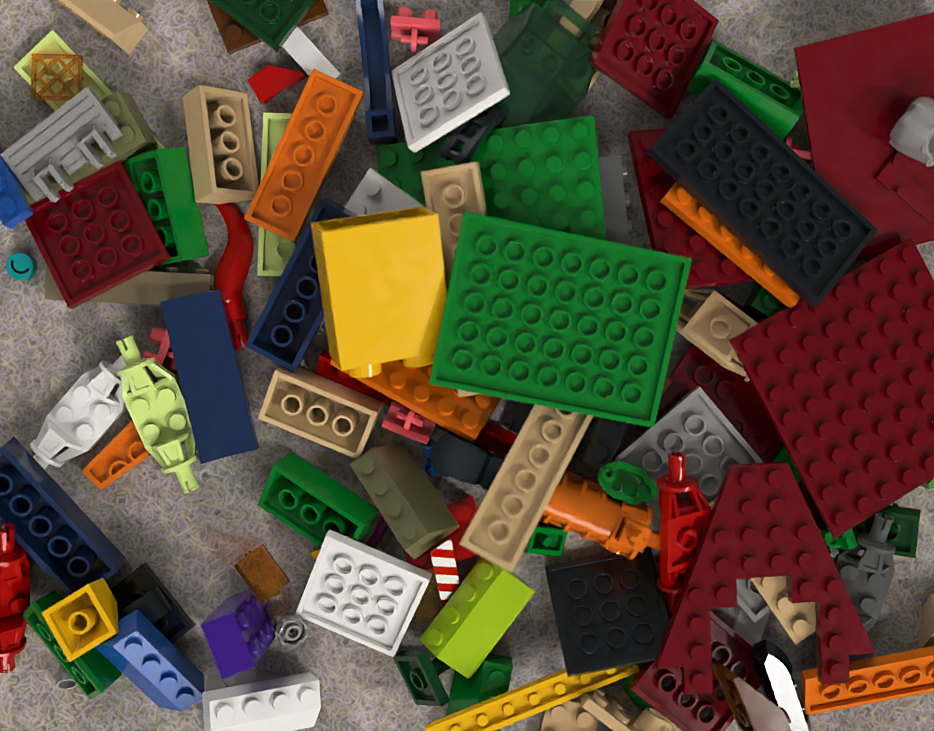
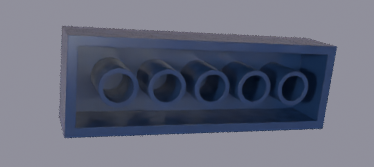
[245,197,359,372]
[0,437,126,596]

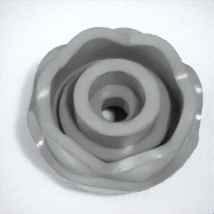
[275,614,309,647]

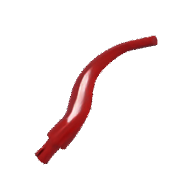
[191,174,253,350]

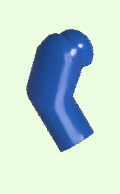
[421,438,436,476]

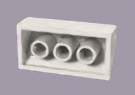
[202,672,321,731]

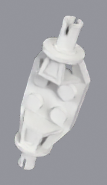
[30,355,126,470]

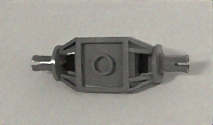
[834,512,896,633]

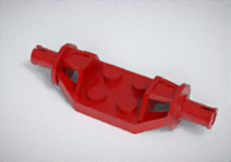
[657,451,711,614]
[0,523,30,673]

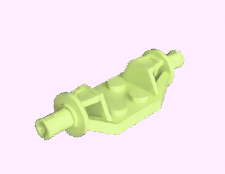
[115,335,200,494]

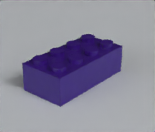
[200,586,277,680]

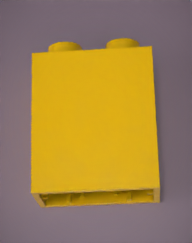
[311,206,447,378]

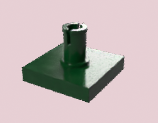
[858,502,921,558]
[393,651,451,707]

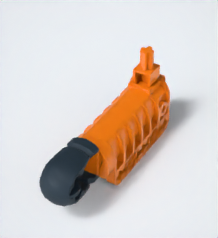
[431,431,660,560]

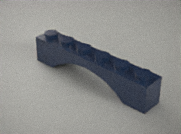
[355,0,397,145]

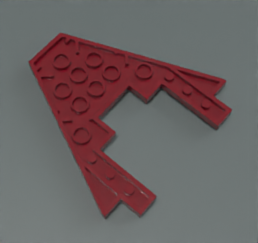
[655,462,874,695]

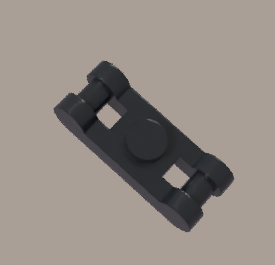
[439,105,505,166]

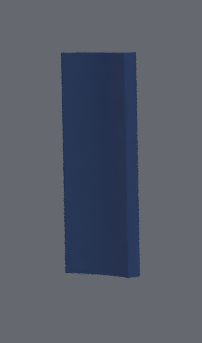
[160,289,259,464]

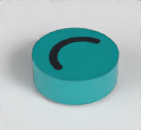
[6,253,37,280]

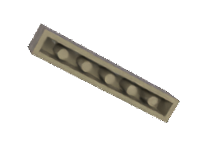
[45,266,214,306]

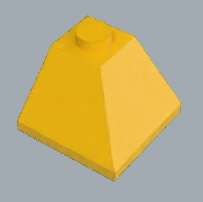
[42,578,119,662]

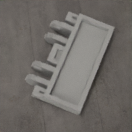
[0,86,124,203]

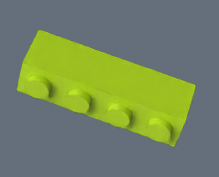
[419,557,536,679]

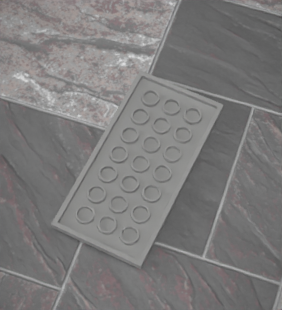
[614,386,839,623]

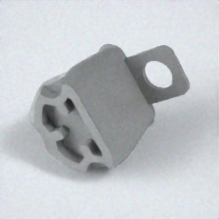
[889,97,934,167]

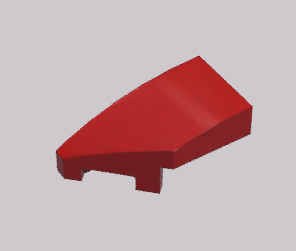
[247,65,308,104]

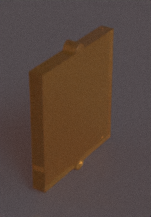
[234,544,290,605]

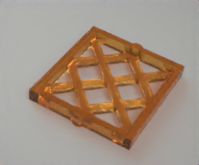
[30,54,84,101]

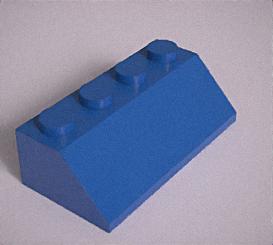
[95,609,205,712]

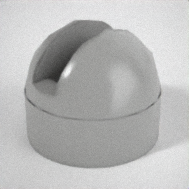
[55,667,78,690]

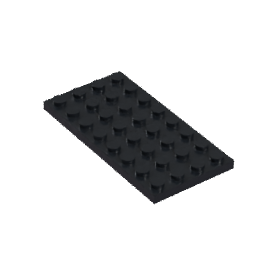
[646,78,878,308]

